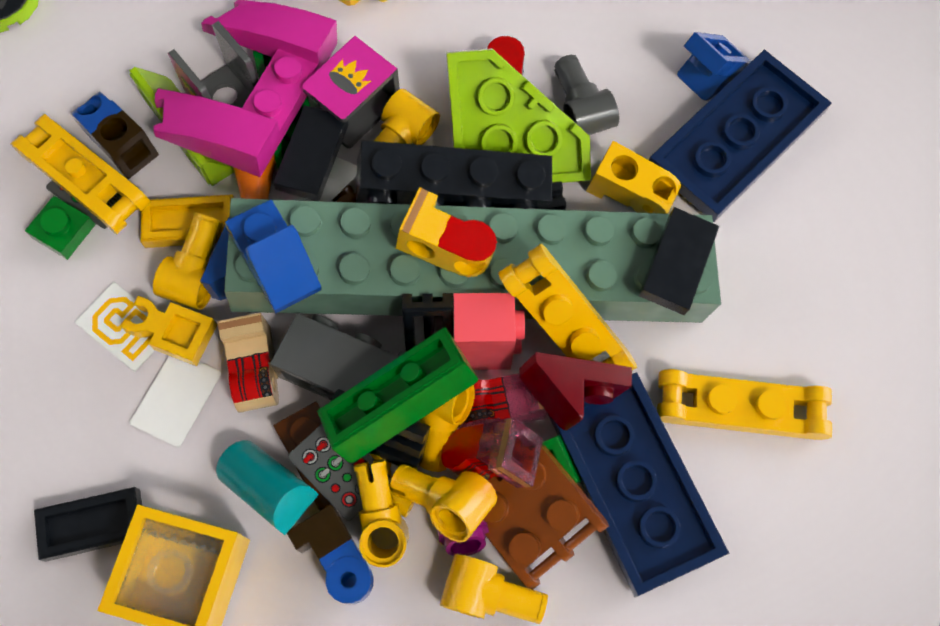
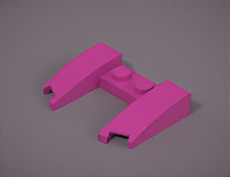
[153,0,337,177]

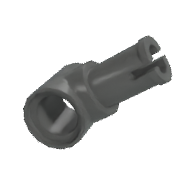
[554,54,619,135]

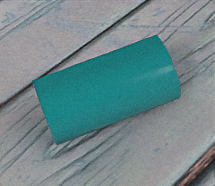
[216,440,319,535]

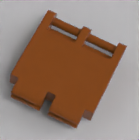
[484,438,609,590]

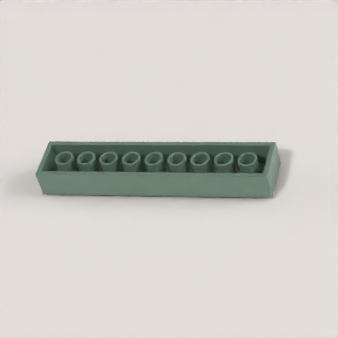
[224,198,721,323]

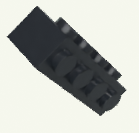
[356,140,552,209]

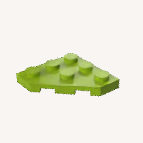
[446,49,591,183]

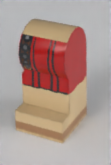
[217,313,279,413]

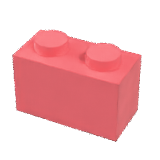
[454,293,525,370]

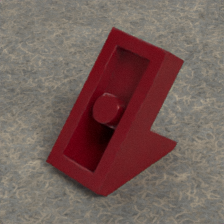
[519,352,632,431]

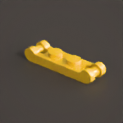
[10,114,151,234]
[498,244,637,371]
[657,369,832,440]

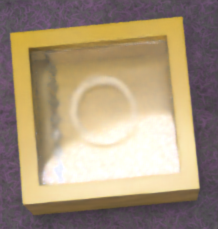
[97,504,250,626]

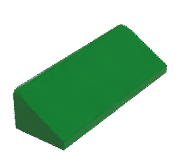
[317,327,478,463]

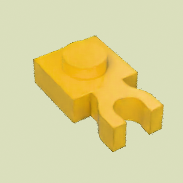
[121,296,218,366]

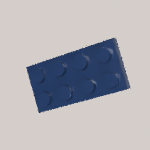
[649,49,832,222]
[548,372,730,597]

